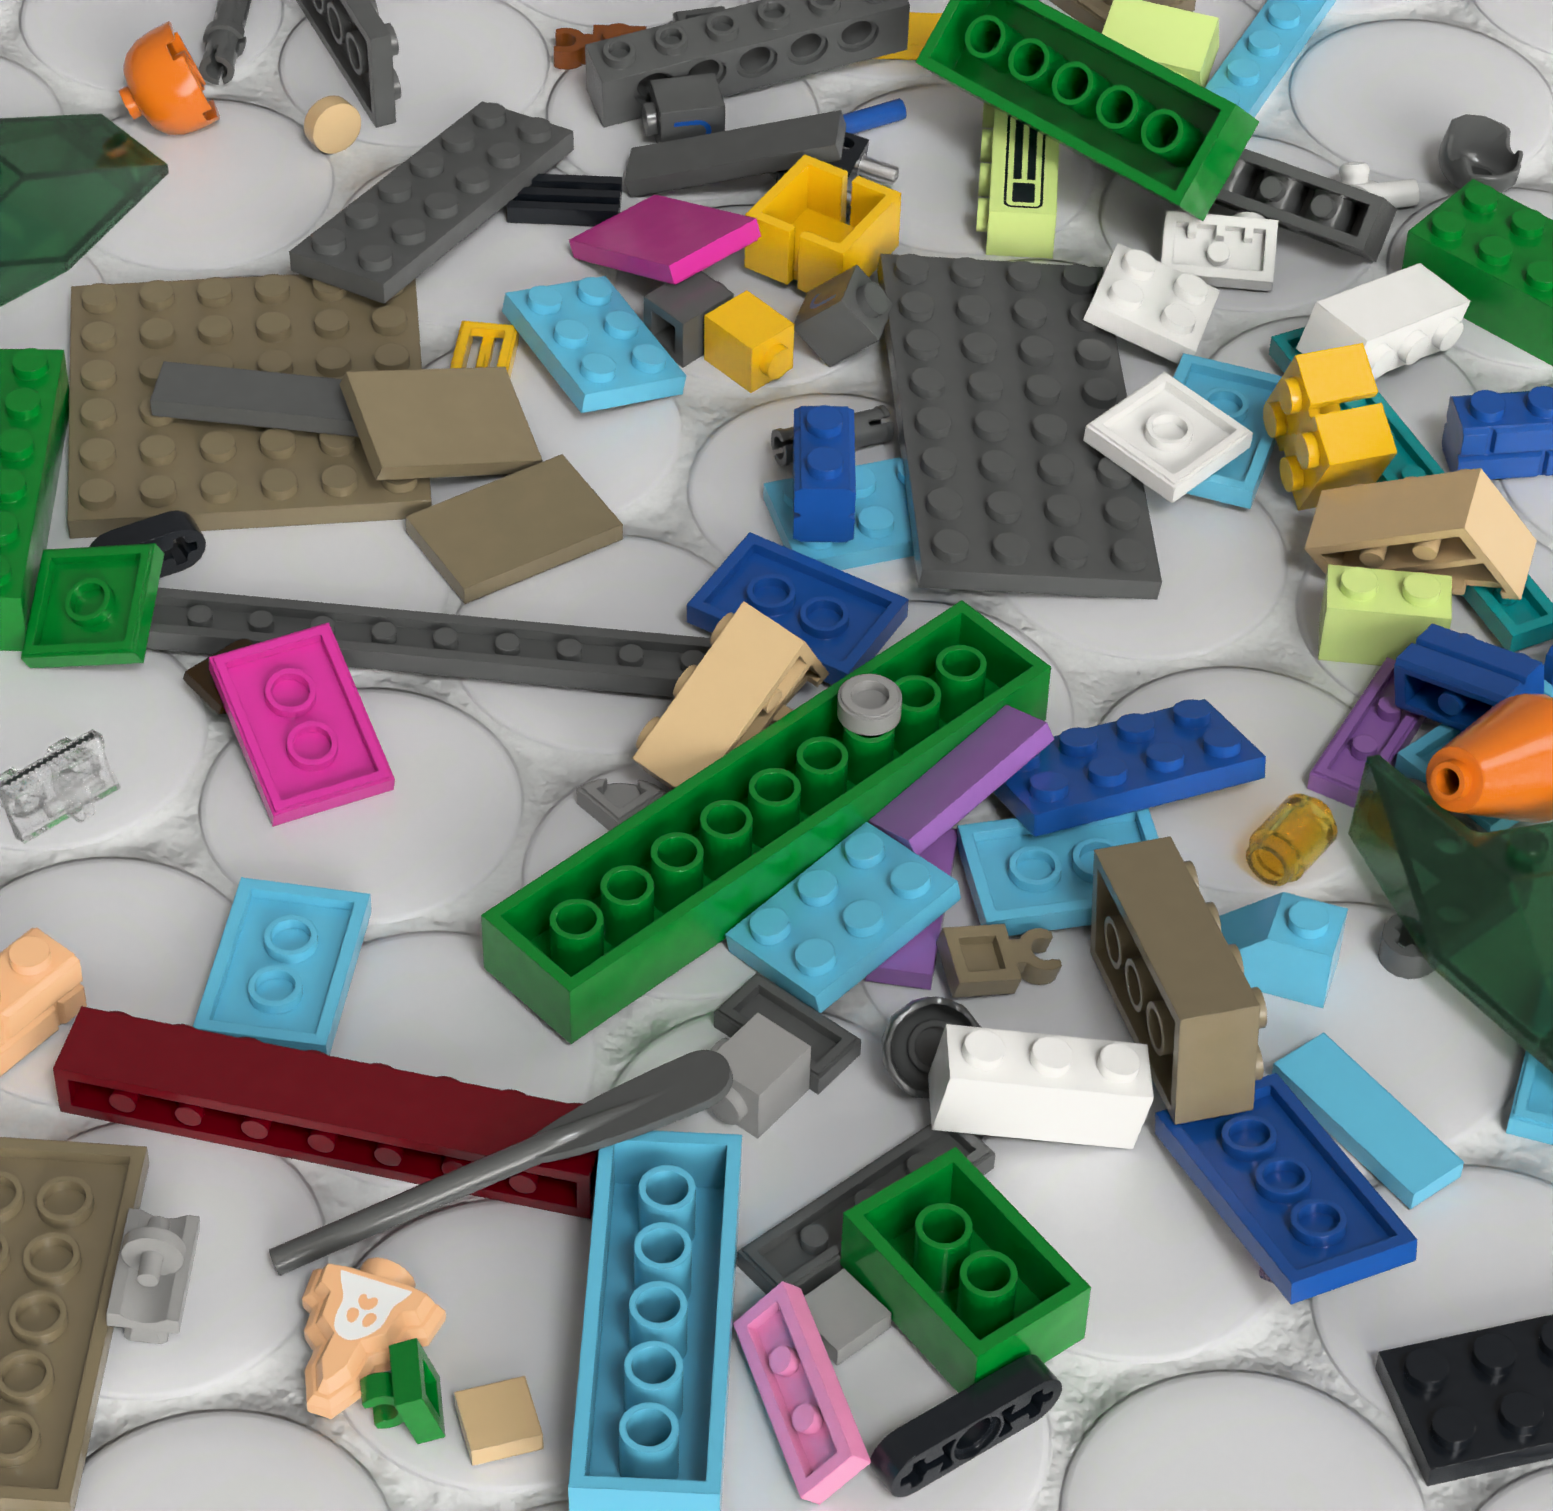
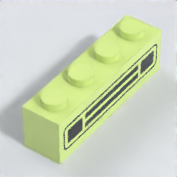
[976,103,1059,259]

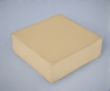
[454,1376,544,1466]

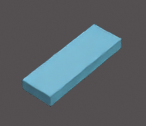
[1272,1032,1464,1209]

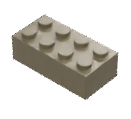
[1090,836,1267,1125]

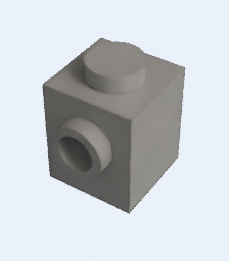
[710,1013,811,1139]

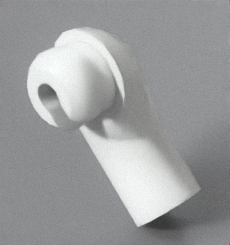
[1339,162,1420,208]

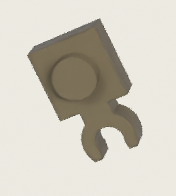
[936,924,1062,998]

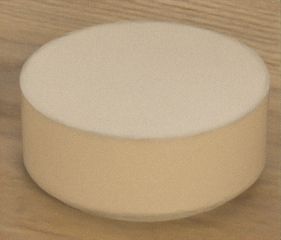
[304,95,361,154]

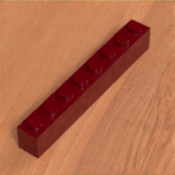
[53,1006,599,1219]

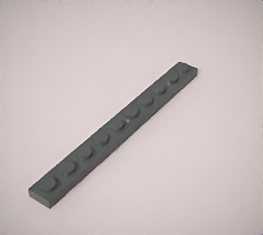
[147,587,712,697]

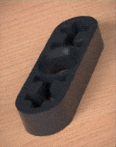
[869,1355,1062,1497]

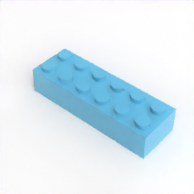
[568,1131,742,1511]

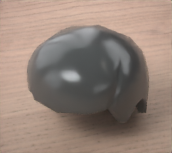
[1438,114,1523,193]
[881,996,982,1099]

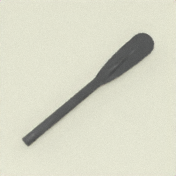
[269,1050,733,1275]

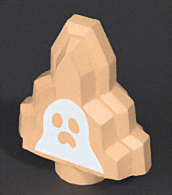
[302,1257,446,1419]

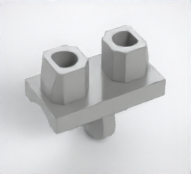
[106,1208,200,1344]

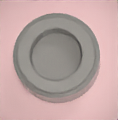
[837,674,902,736]

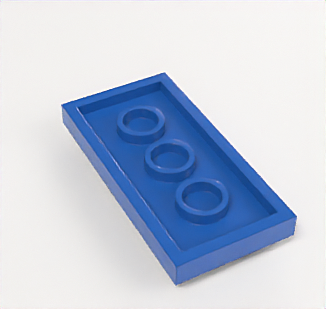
[993,699,1266,837]
[1155,1073,1418,1305]

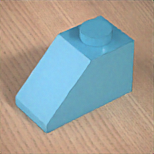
[1219,892,1348,1008]

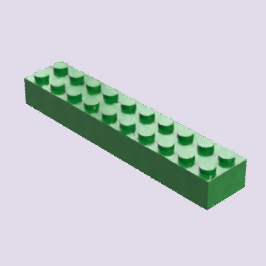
[481,600,1051,1044]

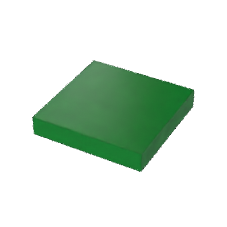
[21,543,164,668]

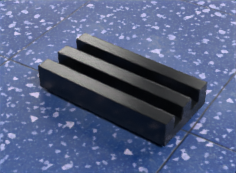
[507,174,623,226]

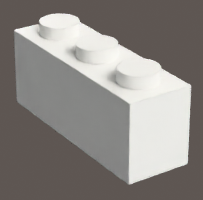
[1296,263,1470,379]
[928,1024,1154,1149]

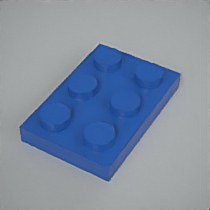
[687,532,909,685]

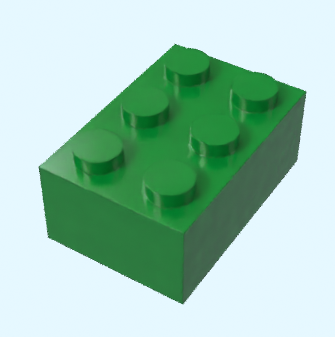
[840,1147,1091,1393]

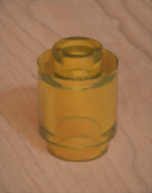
[1246,794,1338,886]

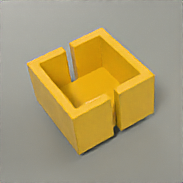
[744,154,901,293]
[1263,343,1398,511]

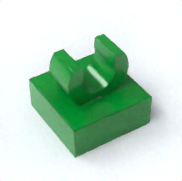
[360,1338,445,1444]

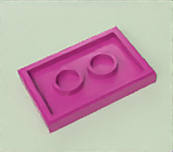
[569,194,761,285]
[209,622,395,827]

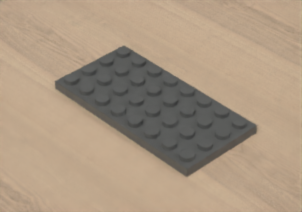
[877,254,1162,600]

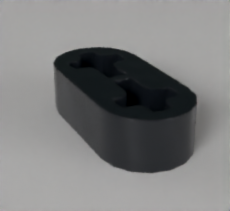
[90,510,206,578]

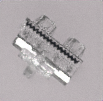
[0,729,121,844]

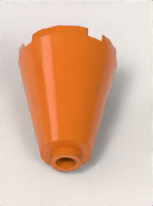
[1426,693,1553,823]

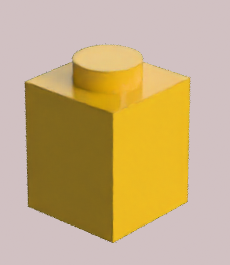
[704,290,794,393]

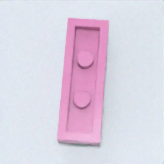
[733,1281,871,1505]

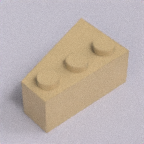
[1304,468,1537,600]
[632,601,829,790]

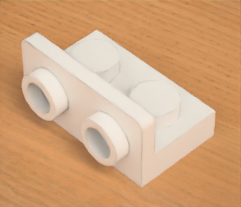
[1161,209,1278,291]

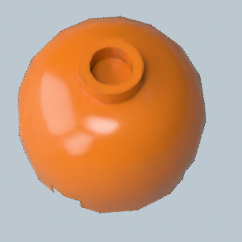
[119,21,220,135]

